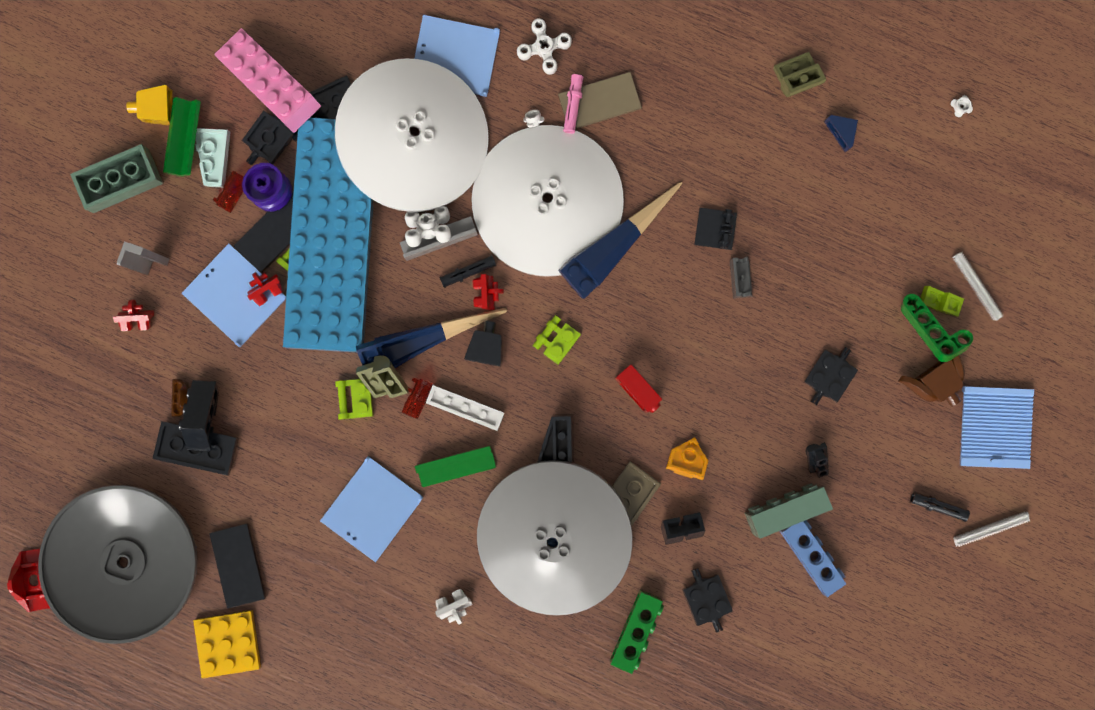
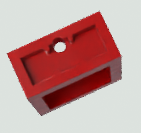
[614,365,663,413]

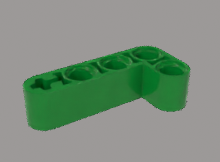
[901,294,973,362]

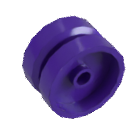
[242,163,292,212]

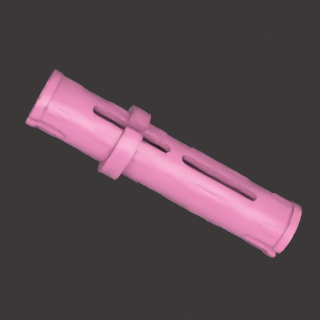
[563,74,584,134]

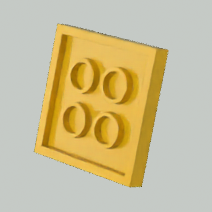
[193,610,261,678]

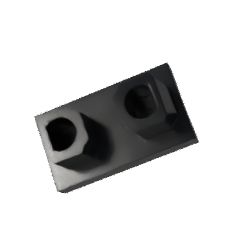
[805,442,829,478]

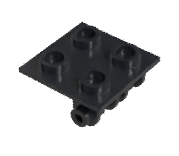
[694,208,737,250]

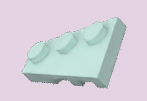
[195,128,230,188]

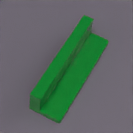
[163,97,201,177]
[415,446,496,487]

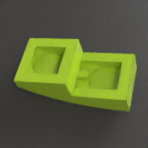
[920,286,964,317]

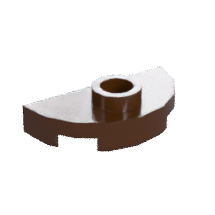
[171,379,188,417]

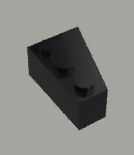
[179,380,219,451]

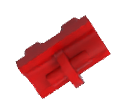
[247,272,283,306]
[473,274,504,310]
[113,300,154,331]

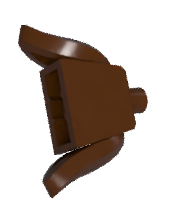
[898,348,965,407]

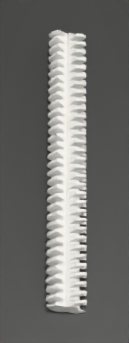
[952,252,1003,321]
[953,511,1030,547]

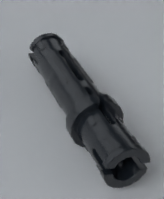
[439,255,497,288]
[910,492,970,522]

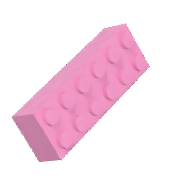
[214,28,321,133]

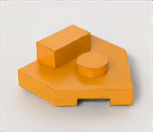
[666,437,708,480]

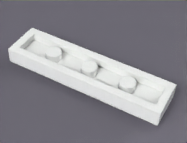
[426,385,504,431]

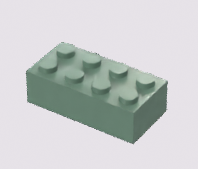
[70,144,164,213]
[744,483,833,539]

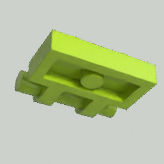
[532,315,581,365]

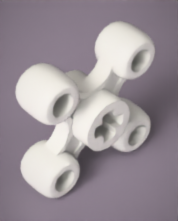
[517,18,572,75]
[405,206,451,247]

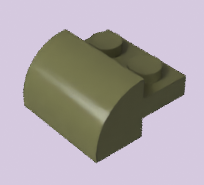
[773,52,826,97]
[356,356,408,398]

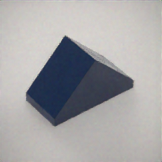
[824,115,858,152]

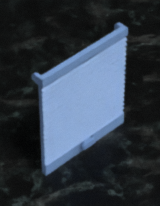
[414,15,500,97]
[182,244,286,347]
[960,386,1034,469]
[320,456,424,562]

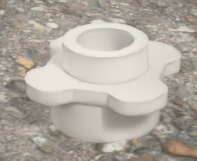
[950,95,973,117]
[523,110,545,127]

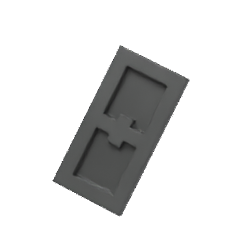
[729,257,753,299]

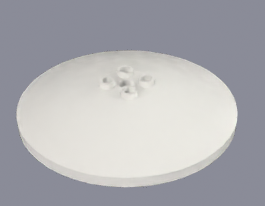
[335,58,488,212]
[472,125,624,277]

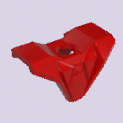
[7,549,51,612]

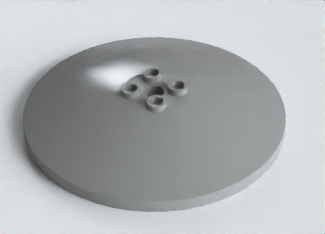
[477,461,633,615]

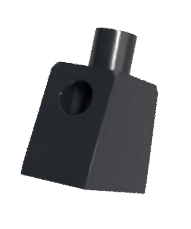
[464,321,502,367]

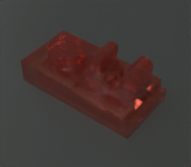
[213,171,243,213]
[402,378,434,419]

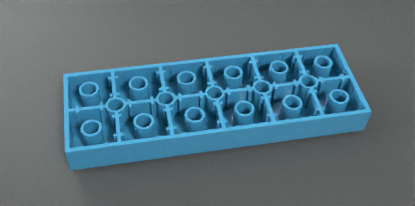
[283,118,373,353]

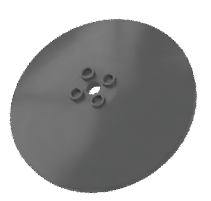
[38,485,198,644]

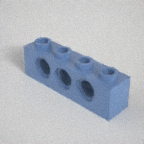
[780,520,846,597]

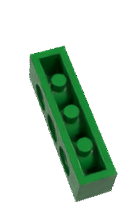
[610,590,664,674]

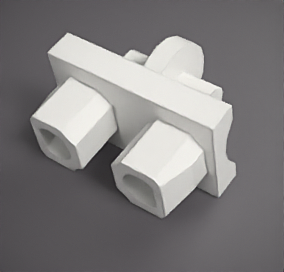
[435,589,473,624]

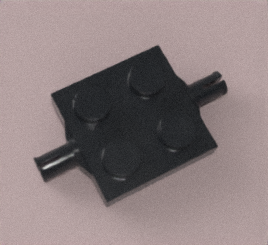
[241,110,295,166]
[804,347,858,406]
[682,568,733,633]

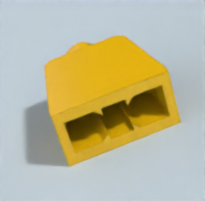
[126,85,173,125]

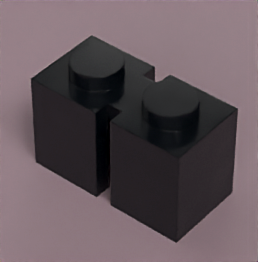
[661,512,706,545]

